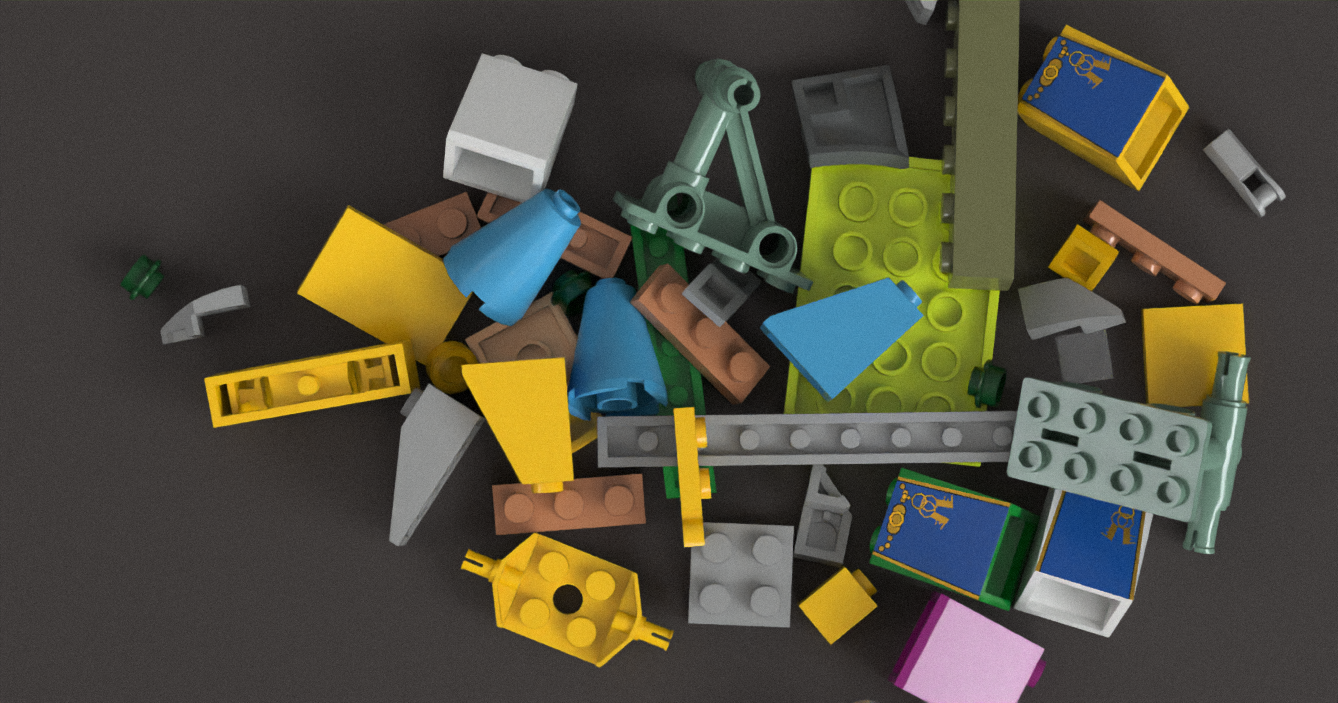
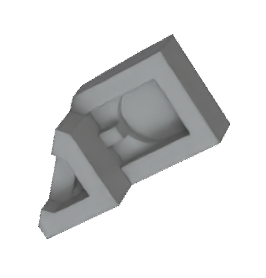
[1018,278,1126,340]
[160,284,250,345]
[793,464,852,568]

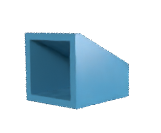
[760,278,924,402]

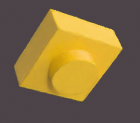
[1048,224,1119,291]

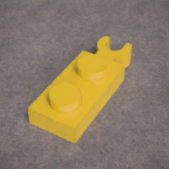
[673,407,711,547]

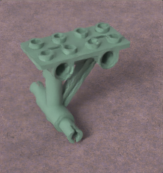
[613,58,813,294]
[1007,351,1251,554]

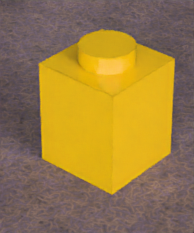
[797,566,877,645]

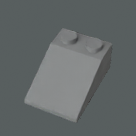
[389,384,486,546]

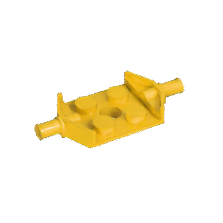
[461,532,674,668]

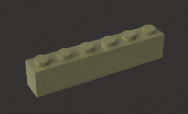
[939,0,1020,291]

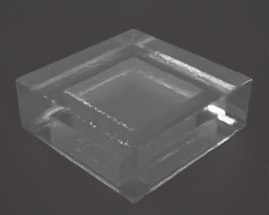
[1055,329,1114,384]

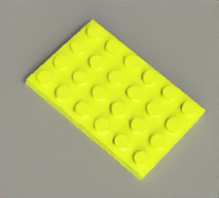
[784,157,1000,467]

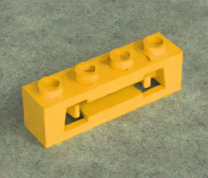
[204,339,420,428]

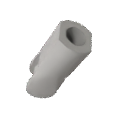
[1203,128,1286,218]

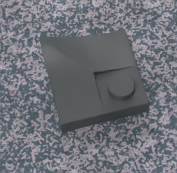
[791,65,909,169]

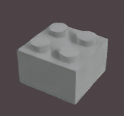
[688,522,794,628]

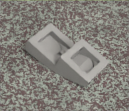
[682,258,762,327]

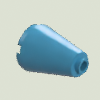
[443,189,581,326]
[567,278,668,421]

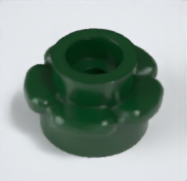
[120,254,165,301]
[551,270,594,316]
[967,359,1007,408]

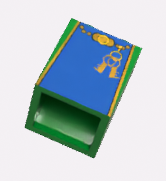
[869,468,1041,611]

